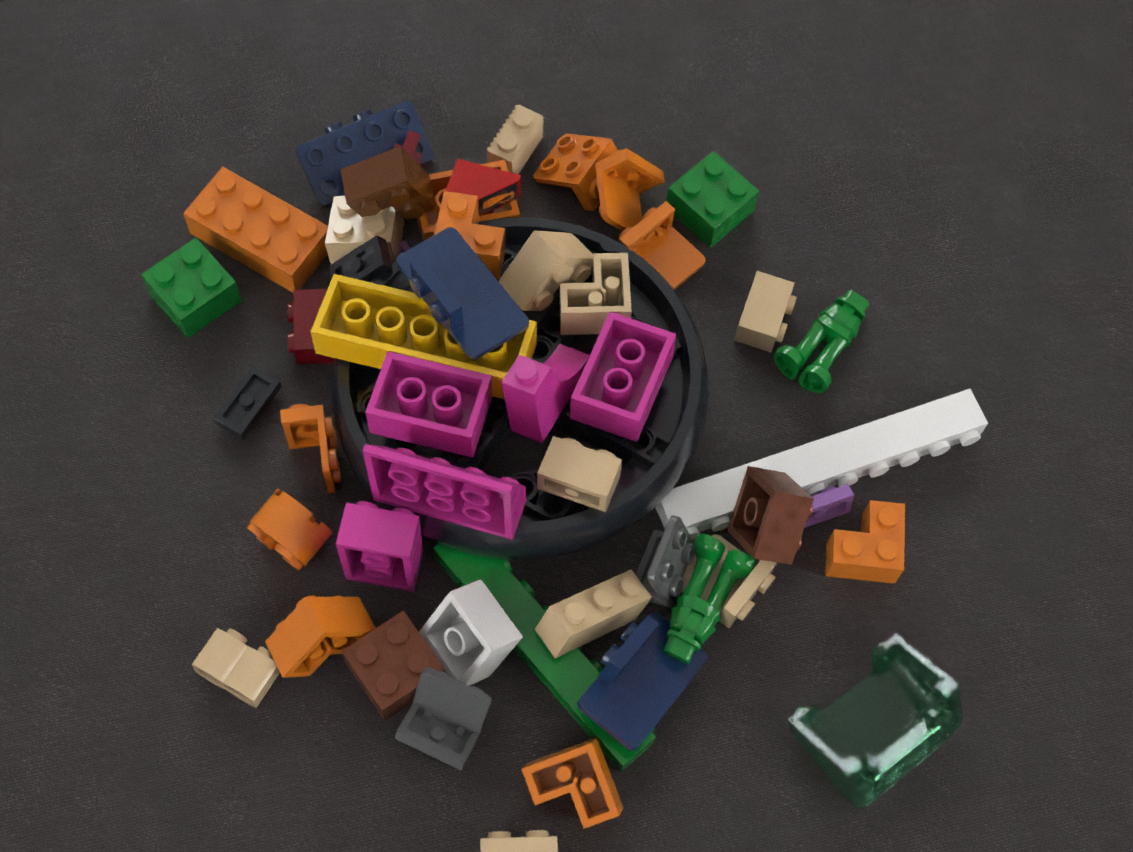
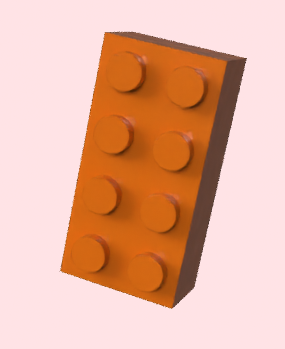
[183,166,328,293]

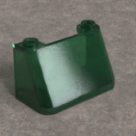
[788,634,963,809]

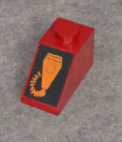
[446,159,521,216]

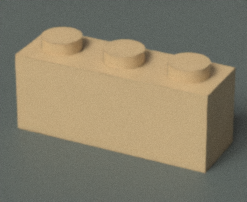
[535,569,652,658]

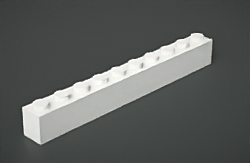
[655,389,988,540]

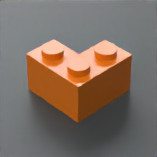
[434,191,506,279]
[825,500,905,584]
[265,595,376,678]
[522,737,623,829]

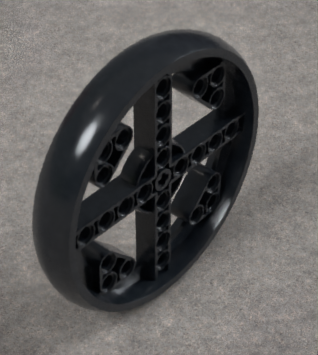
[331,218,709,560]

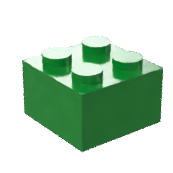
[666,151,759,248]
[141,238,242,338]

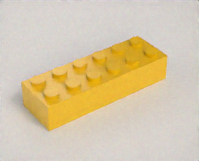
[311,274,537,399]

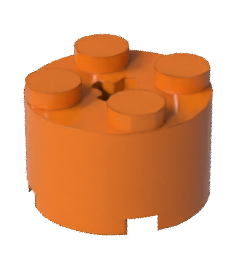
[247,488,333,571]

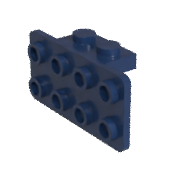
[296,101,434,206]
[396,227,529,360]
[577,613,708,751]

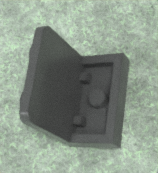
[636,515,695,608]
[395,667,492,771]

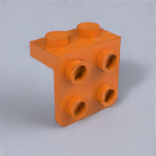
[533,134,618,211]
[595,148,665,231]
[618,201,705,289]
[280,404,341,494]

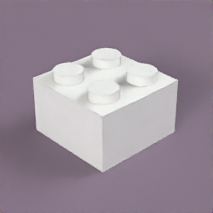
[419,579,523,686]

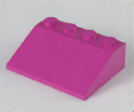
[363,444,526,540]

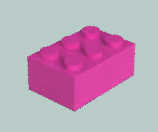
[570,312,676,442]
[365,351,493,458]
[336,501,424,592]

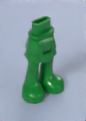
[773,290,869,393]
[663,534,758,664]

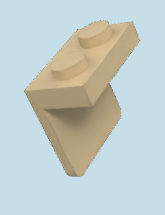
[681,534,777,628]

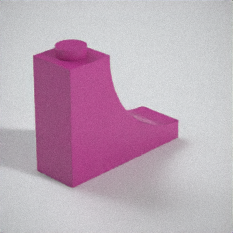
[502,344,590,443]

